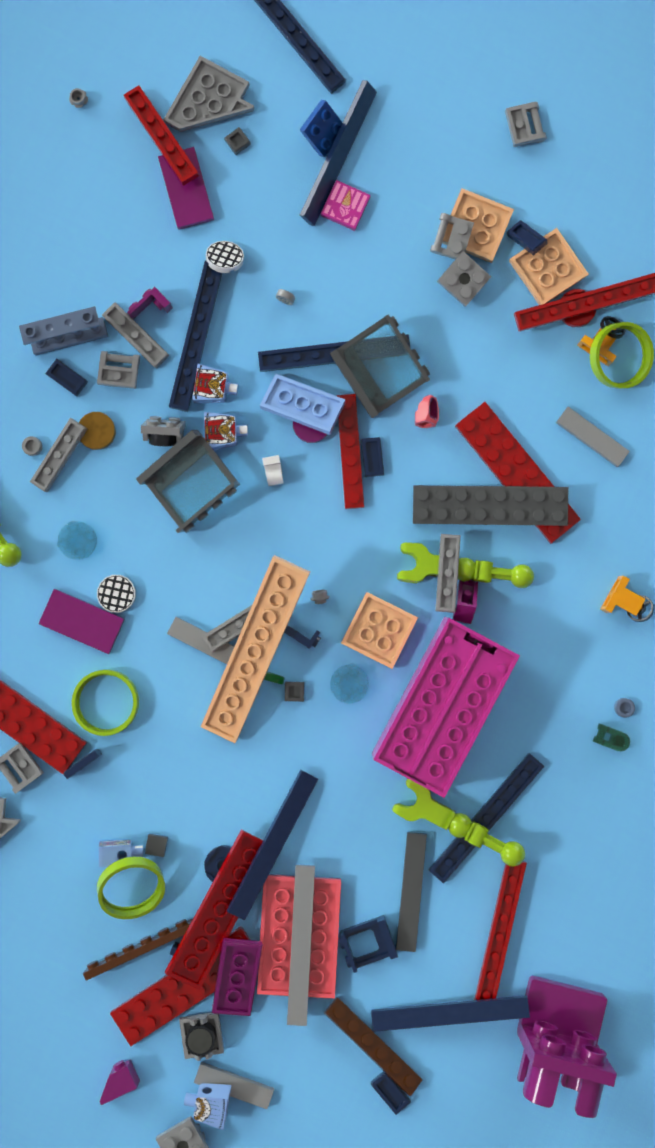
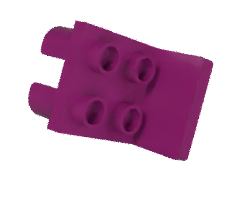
[517,976,617,1118]

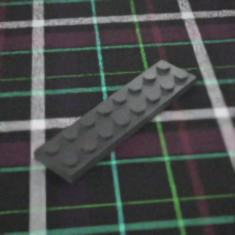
[413,485,569,526]

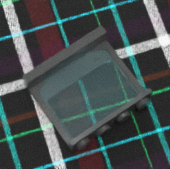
[330,314,430,418]
[136,430,240,533]

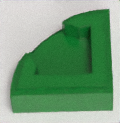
[264,672,285,684]

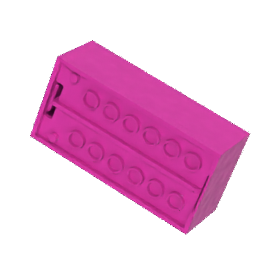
[372,617,520,798]

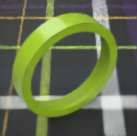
[590,322,654,389]
[71,670,139,736]
[97,857,165,919]

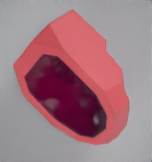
[415,395,439,428]

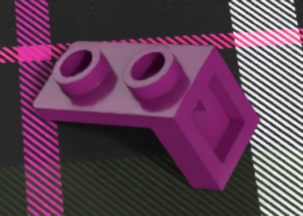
[127,287,173,319]

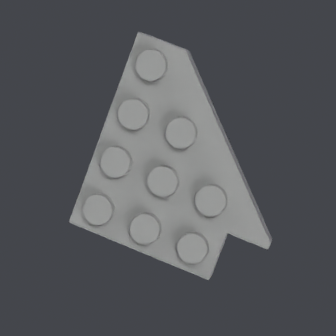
[163,56,254,132]

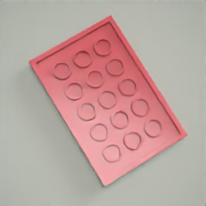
[257,875,341,999]

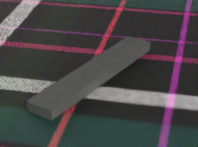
[396,832,427,952]

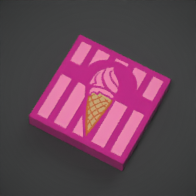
[321,180,371,231]

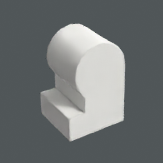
[262,455,284,486]

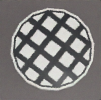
[206,241,244,273]
[97,575,136,613]

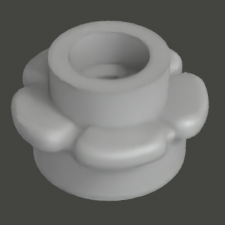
[69,88,88,108]
[311,590,329,604]

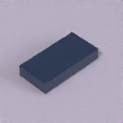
[507,220,548,256]
[45,358,88,397]
[361,437,384,477]
[63,749,102,779]
[371,1071,411,1115]

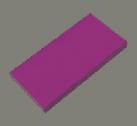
[158,147,214,230]
[38,589,125,654]
[212,938,263,1016]

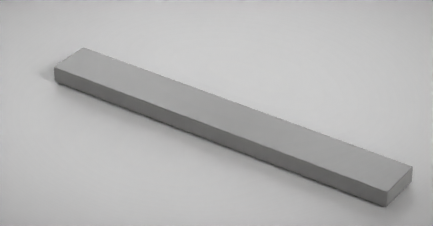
[287,865,315,1026]

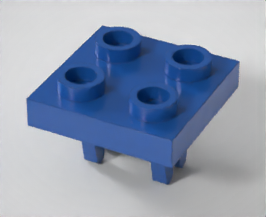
[300,99,342,157]

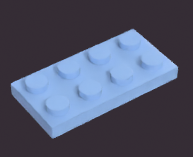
[260,374,345,435]

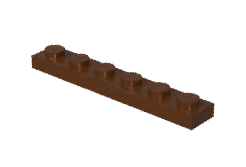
[83,919,193,981]
[324,997,423,1096]

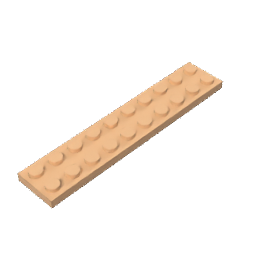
[201,555,311,743]

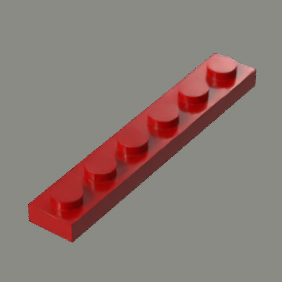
[123,85,199,186]
[337,394,364,509]

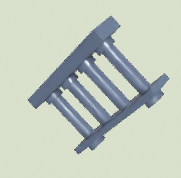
[19,306,108,356]

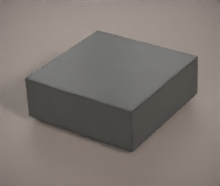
[224,127,251,155]
[285,682,304,702]
[145,833,168,857]

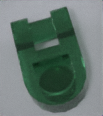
[592,723,630,751]

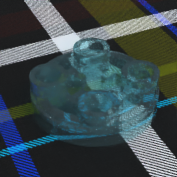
[57,521,97,560]
[330,665,369,704]

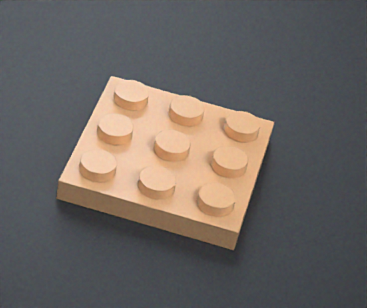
[442,188,514,263]
[509,228,589,305]
[341,592,418,669]

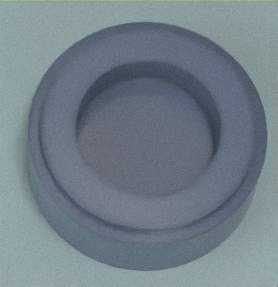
[614,698,635,718]

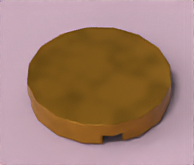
[79,412,116,450]

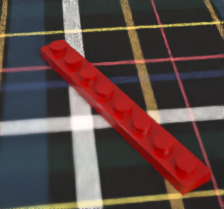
[514,273,655,332]
[474,861,527,1000]

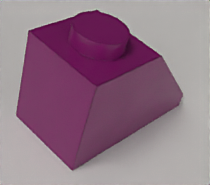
[452,580,478,624]
[100,1059,140,1105]

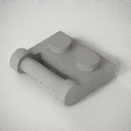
[505,102,547,147]
[430,213,474,259]
[97,351,140,389]
[0,743,44,794]

